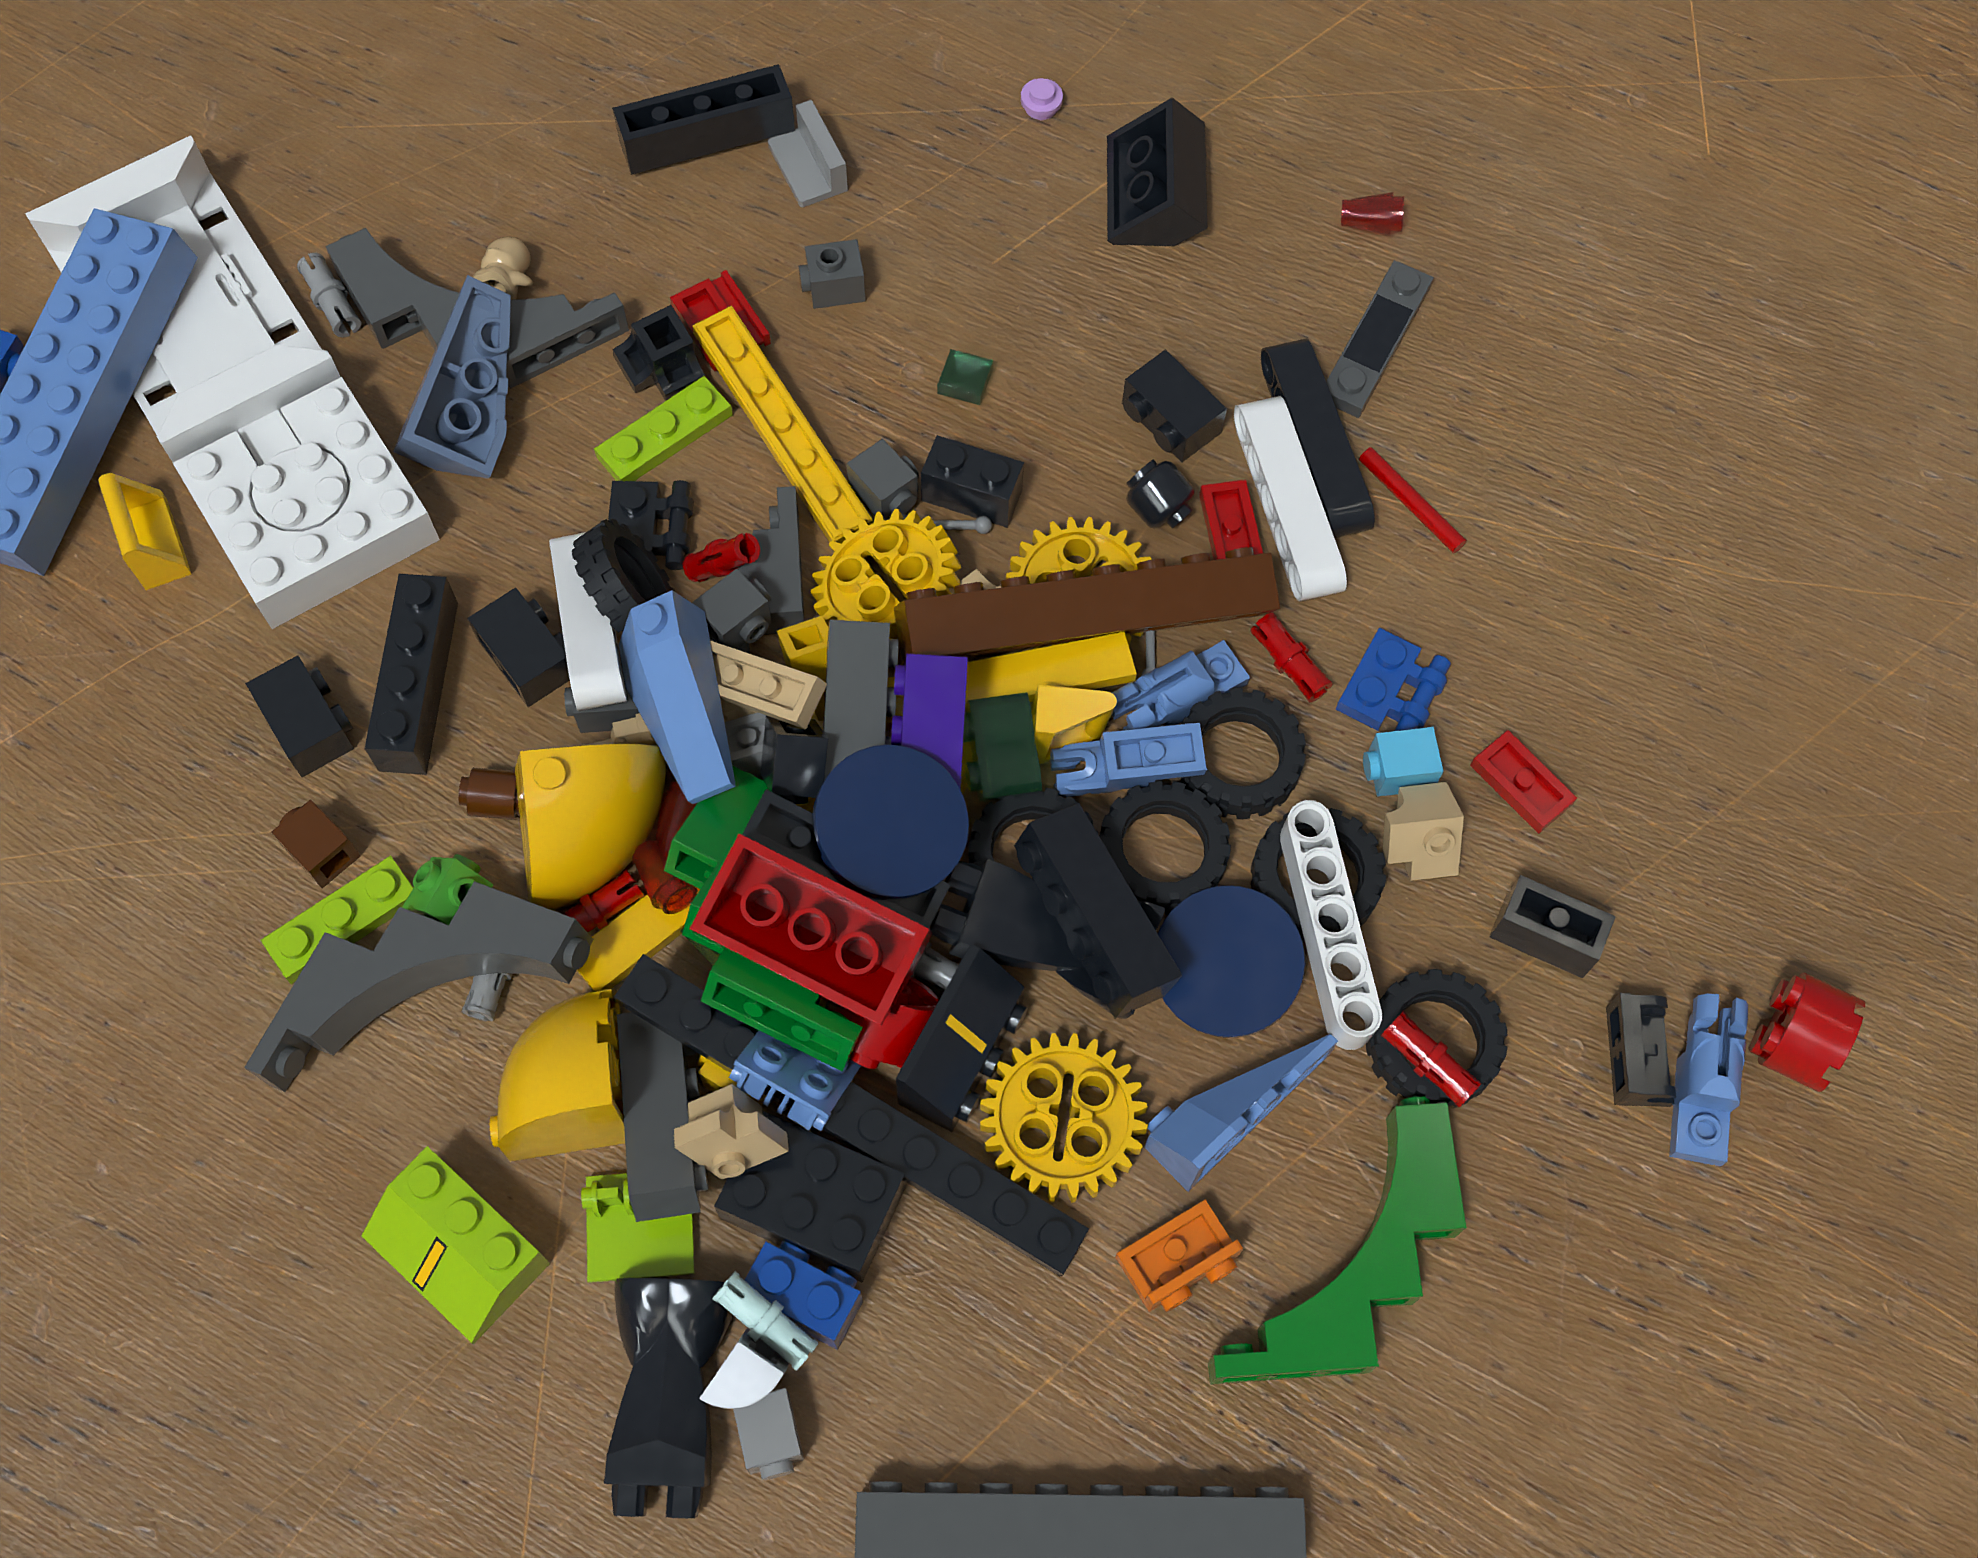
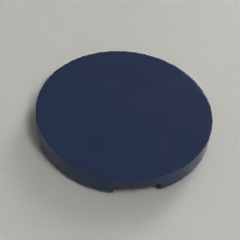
[812,745,969,900]
[1158,886,1305,1038]

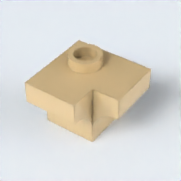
[1383,782,1464,881]
[674,1084,789,1180]

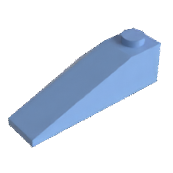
[619,590,736,804]
[1144,1034,1338,1192]

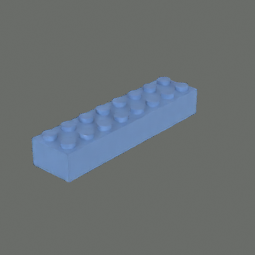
[0,208,198,576]

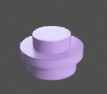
[1021,78,1063,120]

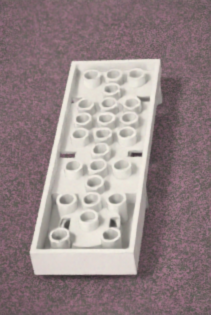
[25,135,440,629]

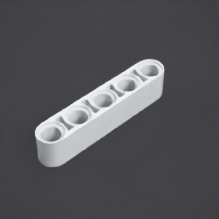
[1234,396,1347,602]
[549,532,627,711]
[1280,800,1382,1050]

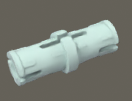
[712,1271,819,1370]

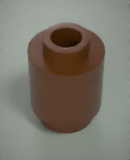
[458,767,520,820]

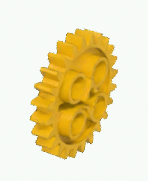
[811,509,961,639]
[1006,517,1152,649]
[980,1033,1148,1203]

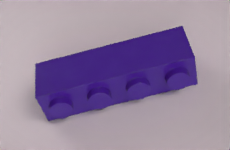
[891,654,968,789]

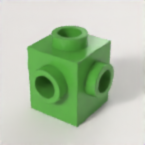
[402,854,494,925]

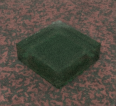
[937,349,993,405]

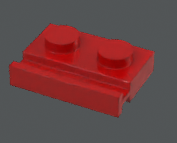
[670,270,771,372]

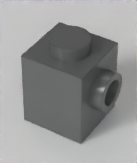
[798,239,866,309]
[846,438,919,520]
[692,569,772,649]

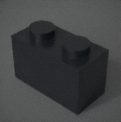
[1122,349,1227,463]
[921,435,1024,528]
[467,587,570,707]
[245,655,354,777]
[760,716,828,804]
[1489,875,1616,978]

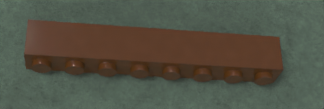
[894,547,1281,665]

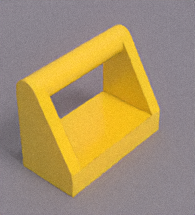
[98,473,191,590]
[1024,685,1117,764]

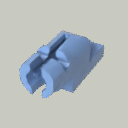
[1112,640,1250,730]
[1050,723,1207,798]
[1669,993,1748,1167]

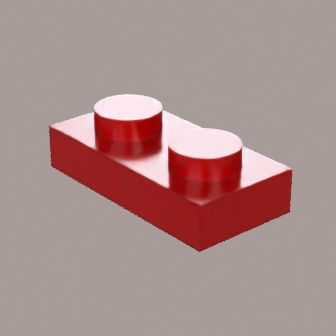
[1199,479,1263,560]
[1470,730,1577,834]

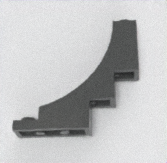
[325,228,629,389]
[564,486,805,733]
[244,881,594,1092]

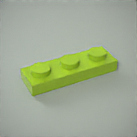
[594,376,733,481]
[260,855,413,984]

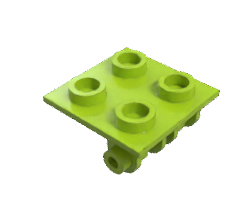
[581,1173,695,1283]

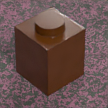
[271,799,361,889]

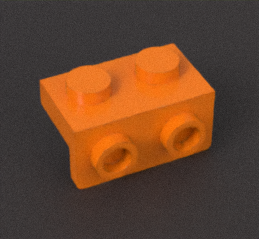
[1115,1199,1244,1312]

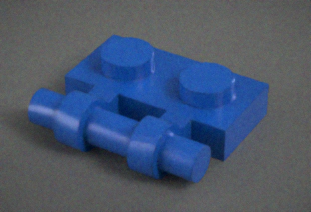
[1335,628,1451,731]

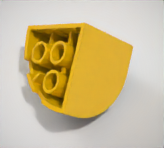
[515,744,666,911]
[489,989,625,1161]

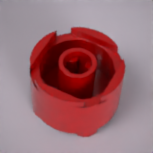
[1749,972,1865,1092]
[825,976,939,1069]

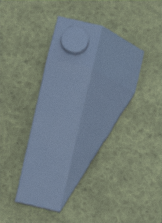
[393,275,511,479]

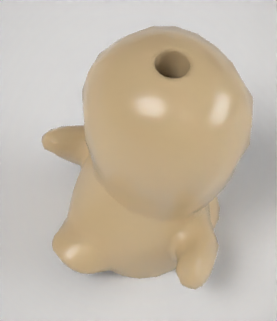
[473,236,533,300]

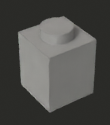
[733,1388,804,1480]

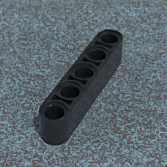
[1260,338,1375,538]

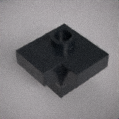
[612,305,705,401]

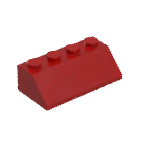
[690,834,933,1026]

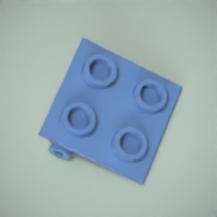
[729,1031,861,1131]

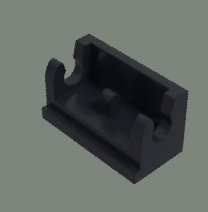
[1606,993,1676,1107]

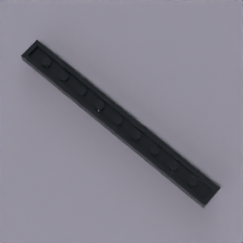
[614,954,1089,1277]

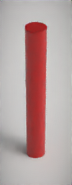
[1359,447,1467,554]

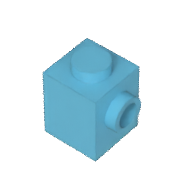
[1363,727,1444,797]

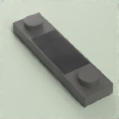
[1326,260,1434,418]

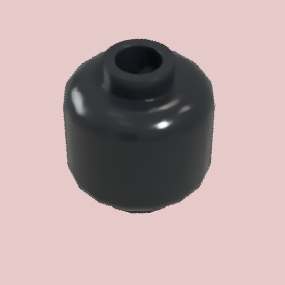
[1126,459,1195,529]

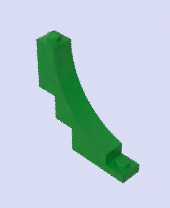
[664,766,863,1072]
[1208,1097,1466,1385]

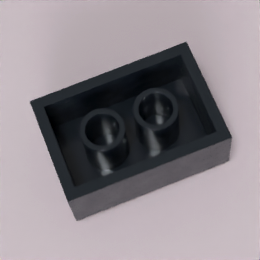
[714,1111,906,1283]

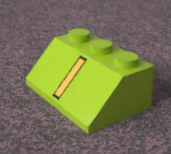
[362,1146,550,1345]

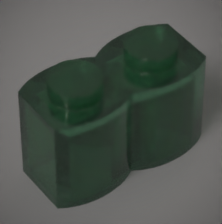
[963,692,1042,802]

